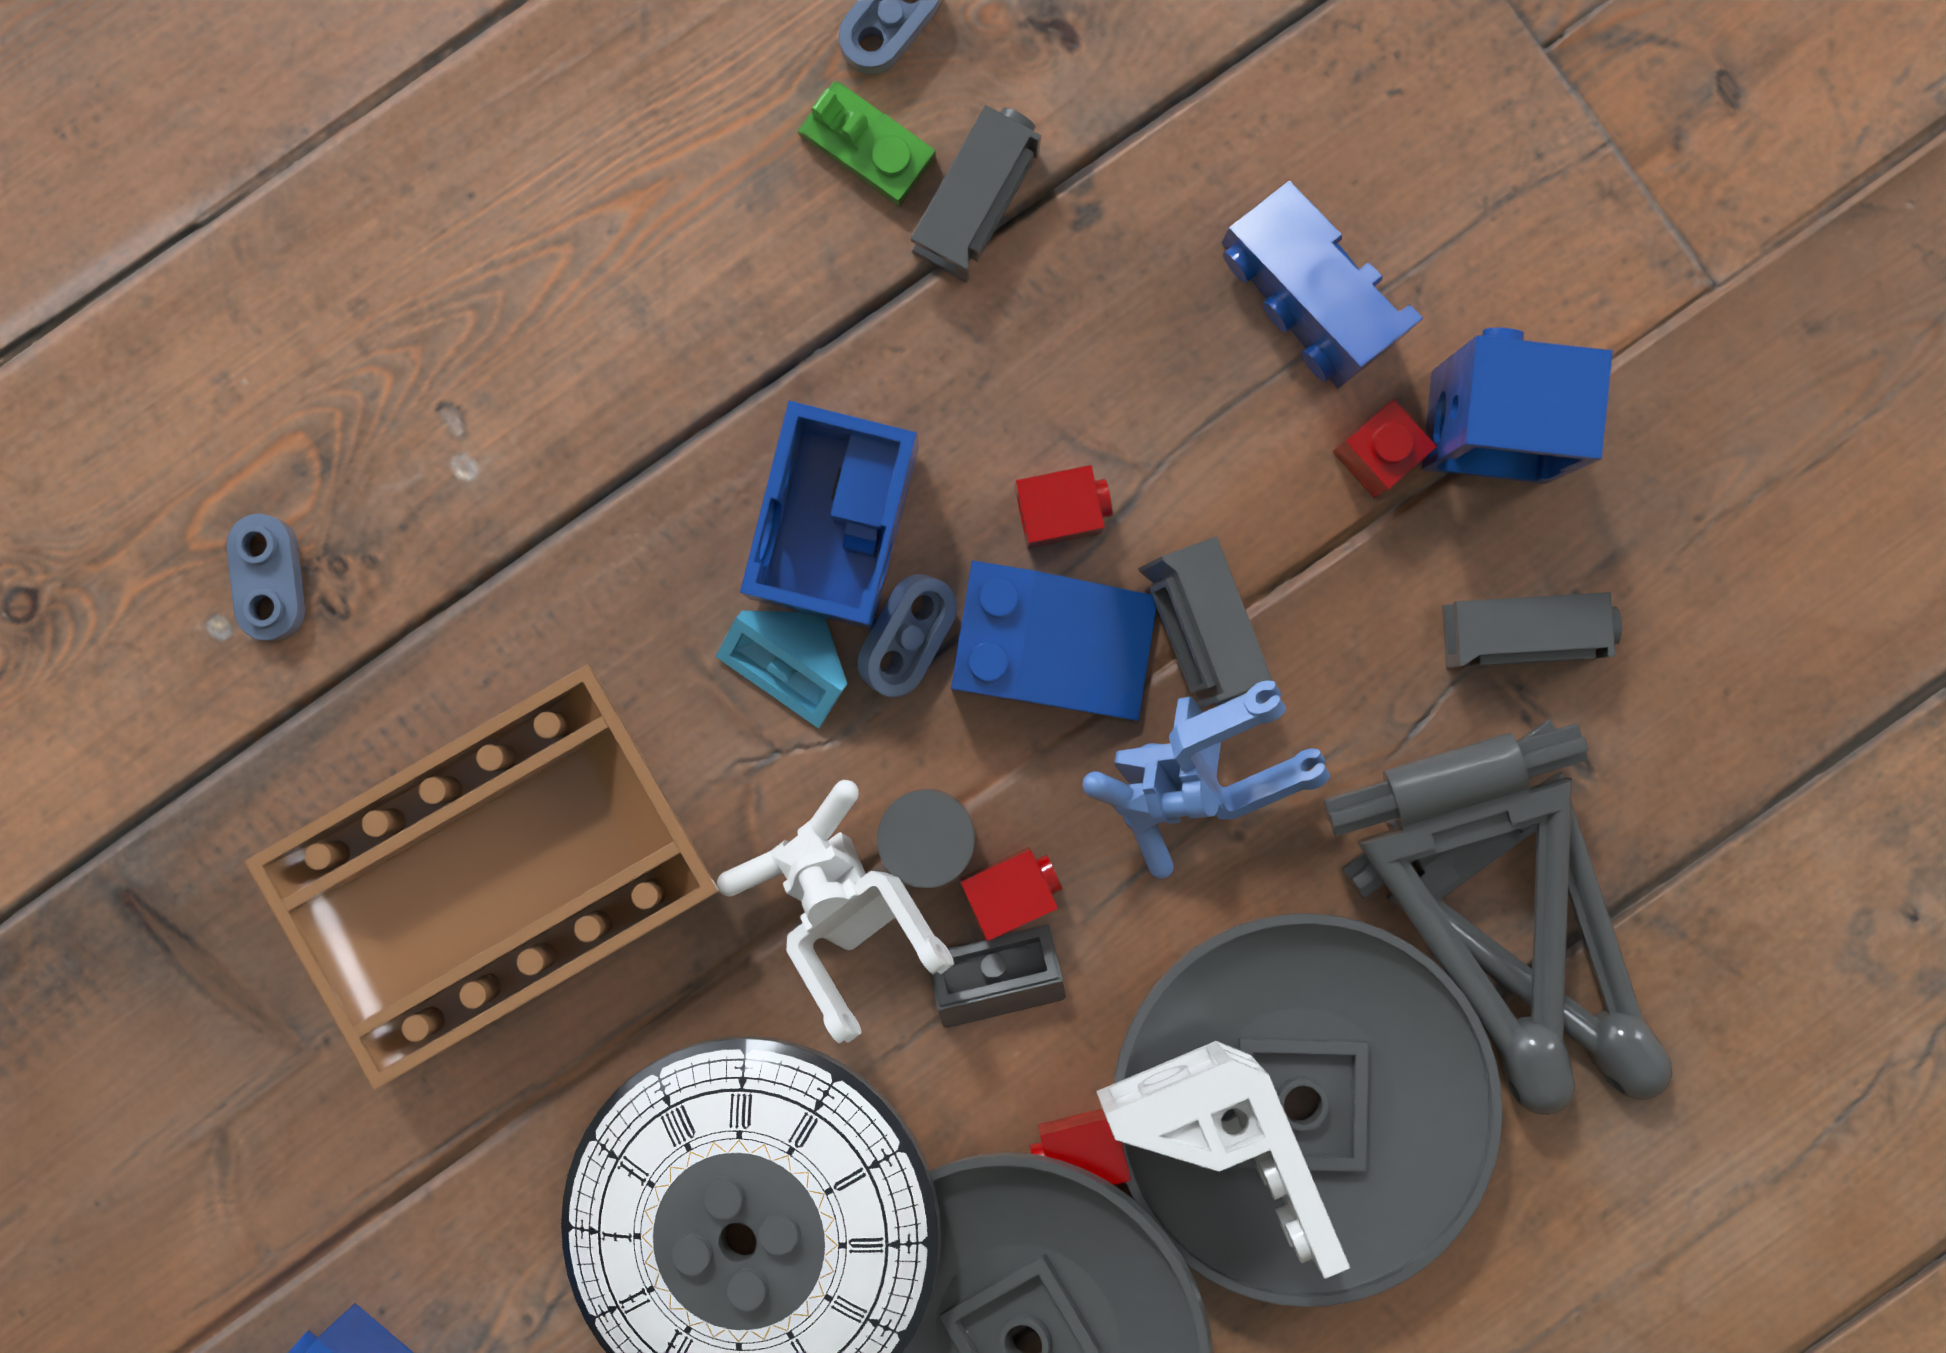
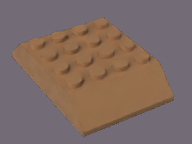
[244,664,719,1090]

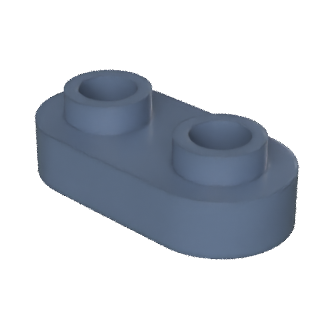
[839,0,942,74]
[226,514,305,641]
[857,574,957,697]

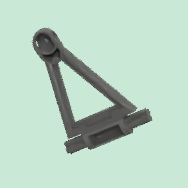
[1341,719,1673,1100]
[1324,723,1589,1115]

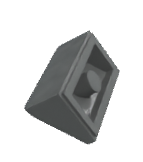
[930,924,1066,1028]

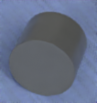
[877,789,975,888]

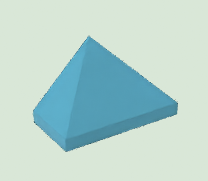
[715,610,847,729]

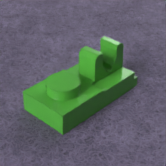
[798,81,936,207]

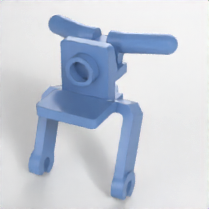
[1082,680,1331,879]

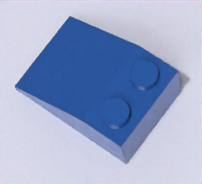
[951,561,1157,721]

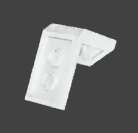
[1096,1041,1350,1279]

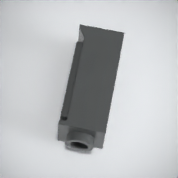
[911,105,1042,283]
[1138,536,1273,708]
[1442,592,1622,668]

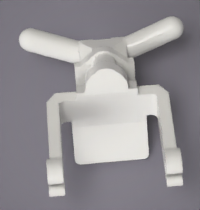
[717,780,954,1043]

